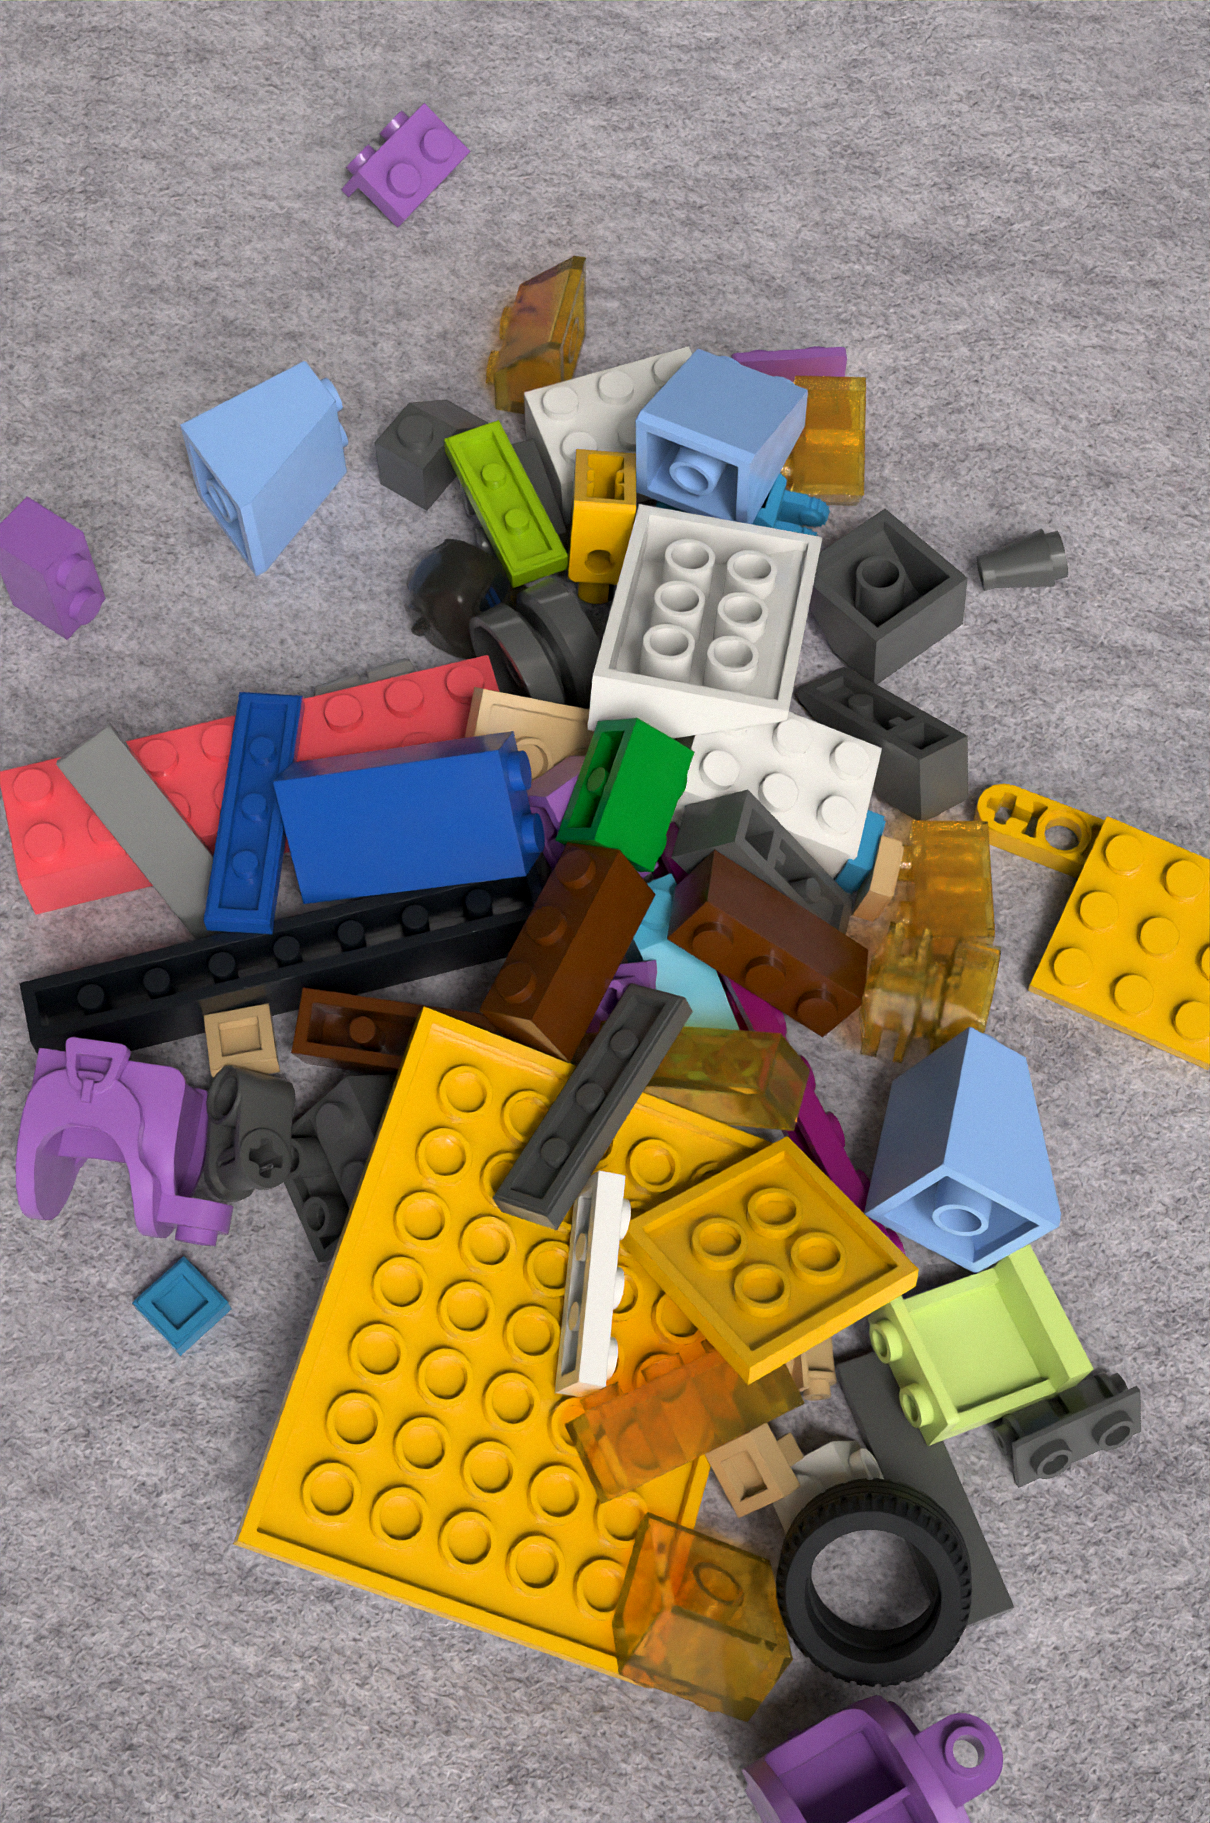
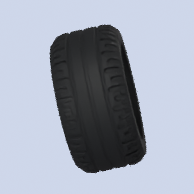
[776,1478,972,1687]

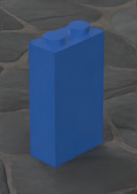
[273,731,545,904]

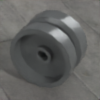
[469,577,601,709]

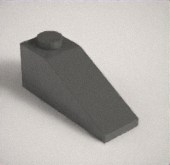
[798,667,968,823]
[671,789,853,935]

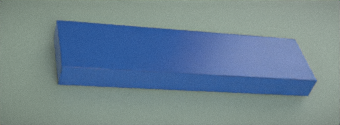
[204,692,305,934]

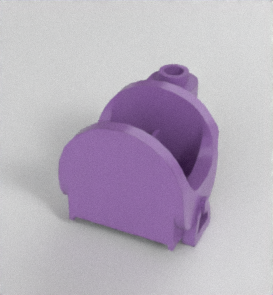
[15,1037,234,1247]
[742,1695,1003,1823]

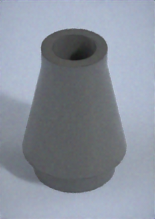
[976,528,1068,591]

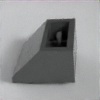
[284,1075,396,1263]

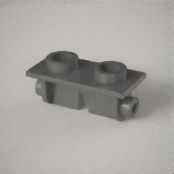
[993,1372,1141,1488]

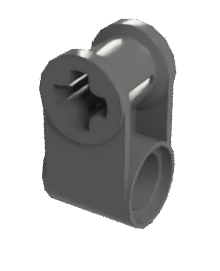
[203,1065,296,1202]

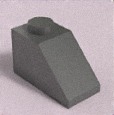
[375,399,488,511]

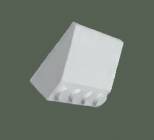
[588,504,822,739]

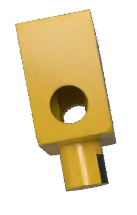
[568,449,636,604]

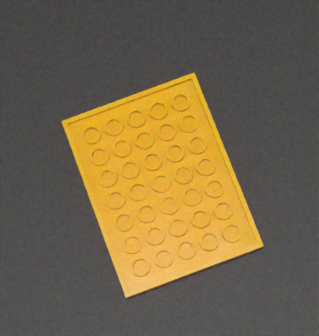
[233,1007,773,1687]

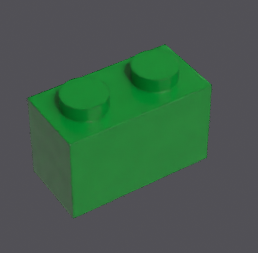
[556,718,695,872]

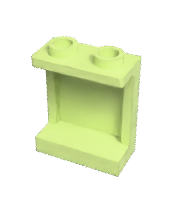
[867,1244,1094,1446]

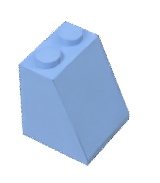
[635,349,808,524]
[180,361,348,576]
[864,1027,1061,1274]

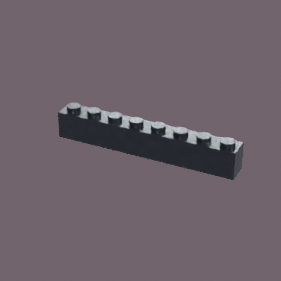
[19,863,543,1055]

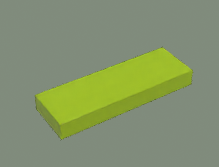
[444,420,569,588]

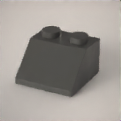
[809,509,968,684]

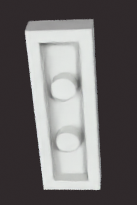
[555,1170,631,1397]

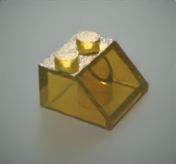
[486,256,587,415]
[612,1512,793,1723]

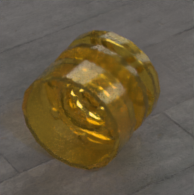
[858,921,1001,1064]

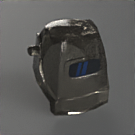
[404,539,529,660]

